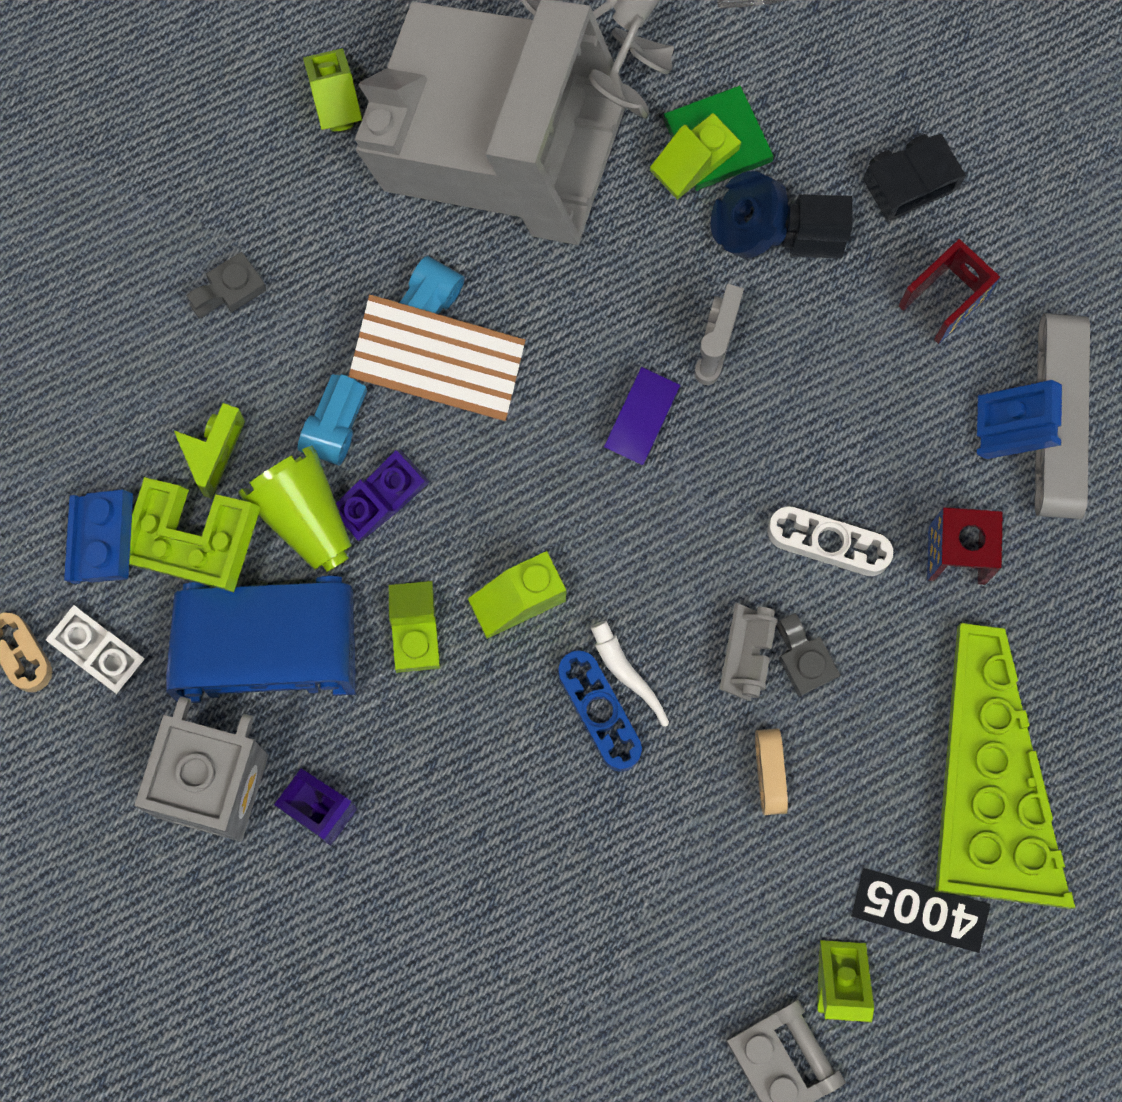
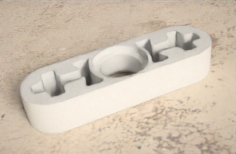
[767,507,893,576]

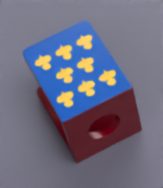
[898,239,1001,344]
[927,507,1003,585]

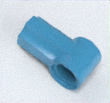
[400,255,465,314]
[298,374,367,466]

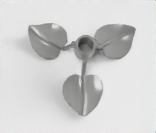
[521,0,674,119]

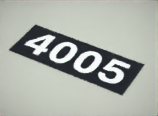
[851,868,991,953]

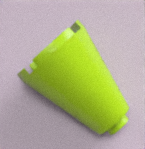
[238,445,352,572]

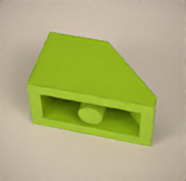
[303,48,362,131]
[468,551,566,639]

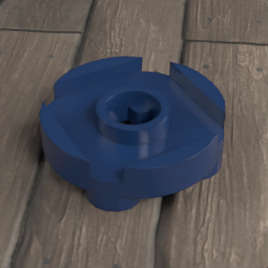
[710,171,788,258]

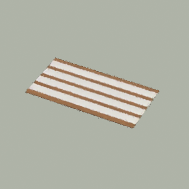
[348,294,525,421]

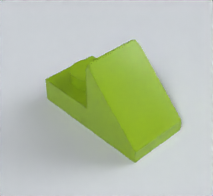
[650,113,741,200]
[174,403,245,499]
[389,581,440,673]
[817,940,874,1022]

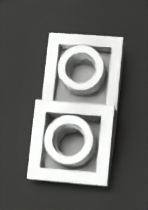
[46,605,145,694]

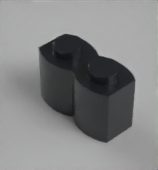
[863,134,966,221]
[783,194,853,258]

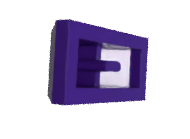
[274,768,357,846]

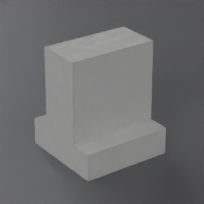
[356,0,625,245]

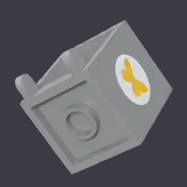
[134,696,269,842]

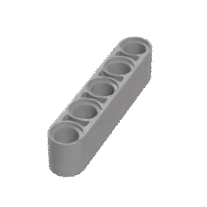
[1035,313,1090,519]

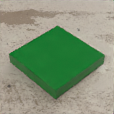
[663,85,773,191]

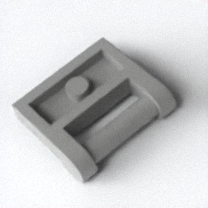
[694,284,744,385]
[726,999,846,1102]

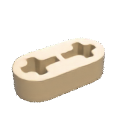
[0,613,52,692]
[755,729,788,815]

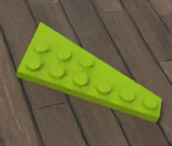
[935,623,1075,909]

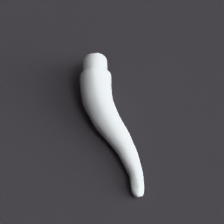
[591,620,669,727]

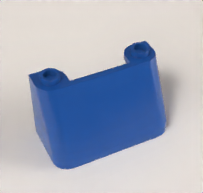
[166,576,356,703]

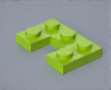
[129,477,261,592]

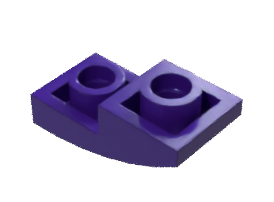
[604,366,680,465]
[336,450,430,541]

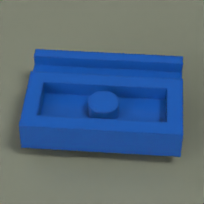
[977,380,1062,459]
[64,489,133,584]

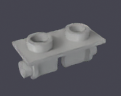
[719,603,778,701]

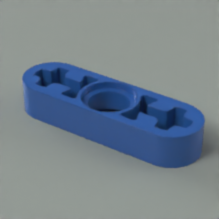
[558,651,642,772]

